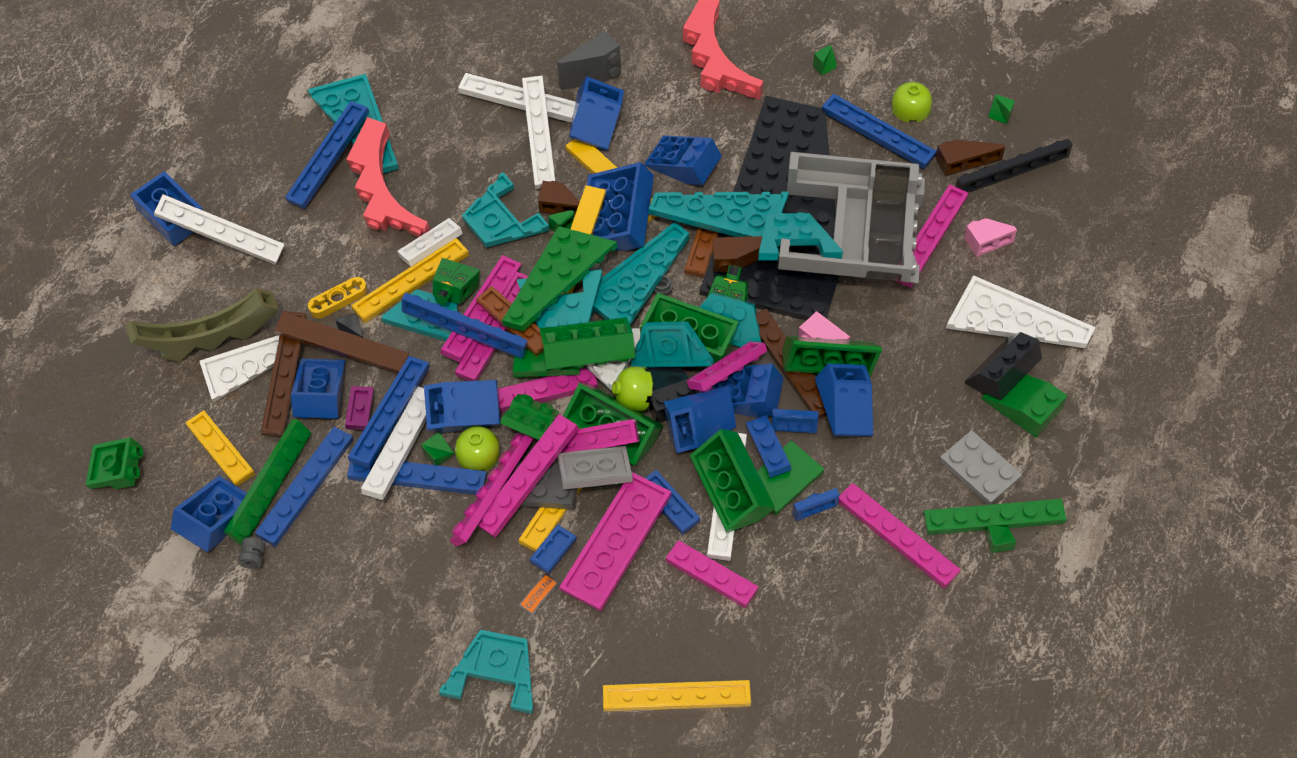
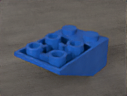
[569,76,624,151]
[644,135,722,185]
[708,363,784,417]
[815,363,873,437]
[424,380,501,434]
[664,386,736,453]

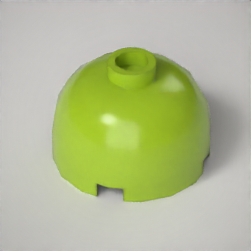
[891,81,932,122]
[612,366,653,412]
[455,426,500,471]

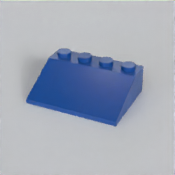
[587,162,654,251]

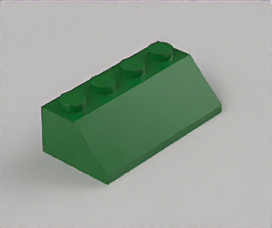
[640,293,739,364]
[539,317,635,371]
[782,336,882,377]
[563,383,664,466]
[689,429,775,532]

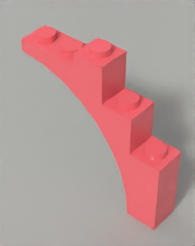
[683,0,763,100]
[346,117,430,237]

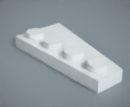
[200,335,280,403]

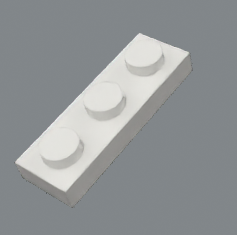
[397,218,463,267]

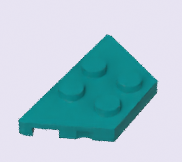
[381,289,458,342]
[700,292,762,347]
[631,322,714,367]

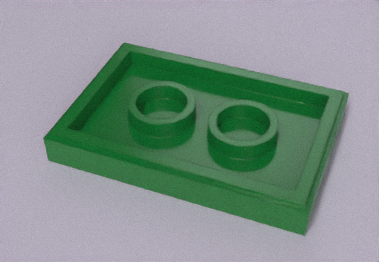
[513,349,580,377]
[757,440,825,516]

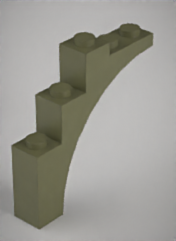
[126,288,279,362]

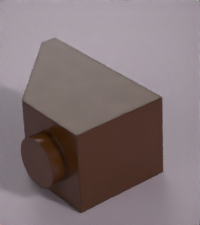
[538,181,580,217]

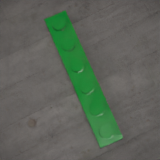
[224,419,311,545]
[923,499,1067,535]

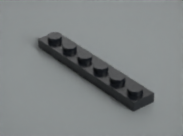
[956,138,1073,193]

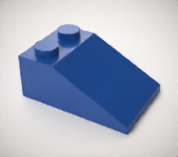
[291,359,345,419]
[171,476,247,552]

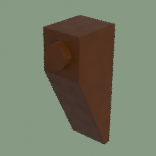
[935,140,1005,177]
[713,236,762,272]

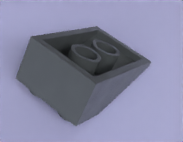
[557,31,621,90]

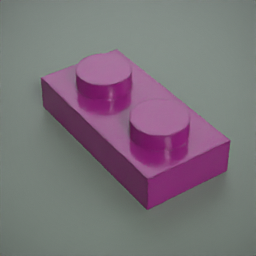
[345,386,375,430]

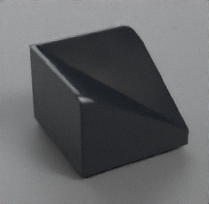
[335,314,363,338]

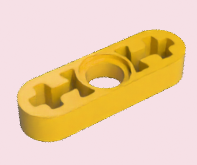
[308,277,367,319]

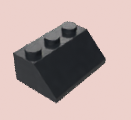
[965,332,1042,400]

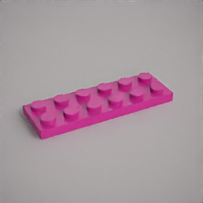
[559,472,672,612]

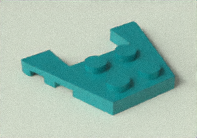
[462,172,550,248]
[758,212,843,260]
[517,270,602,328]
[439,630,533,714]

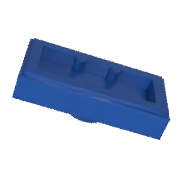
[772,409,818,433]
[792,488,840,521]
[529,524,577,575]

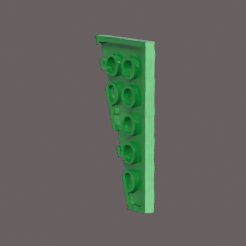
[502,226,618,331]

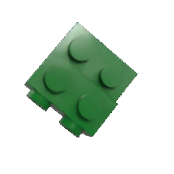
[500,394,559,440]
[85,437,144,489]

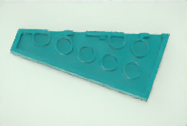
[307,73,399,173]
[648,192,789,237]
[593,222,690,325]

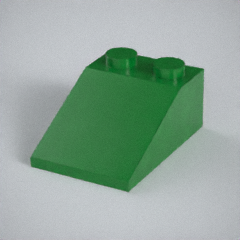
[982,375,1067,438]

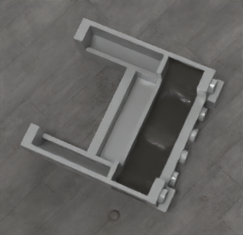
[778,152,925,283]

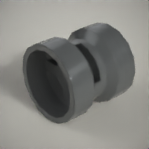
[238,538,266,569]

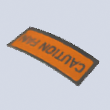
[519,573,560,615]

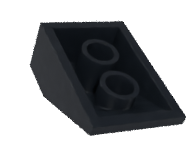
[645,367,697,423]

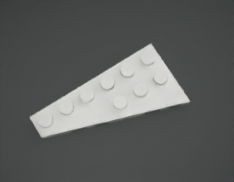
[946,275,1095,348]

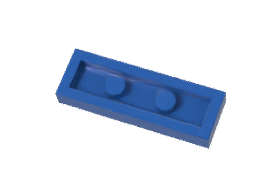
[745,415,791,478]
[645,470,700,535]

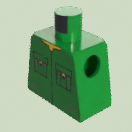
[433,258,480,305]
[707,265,749,302]

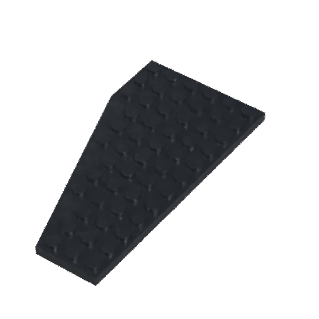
[699,96,840,321]

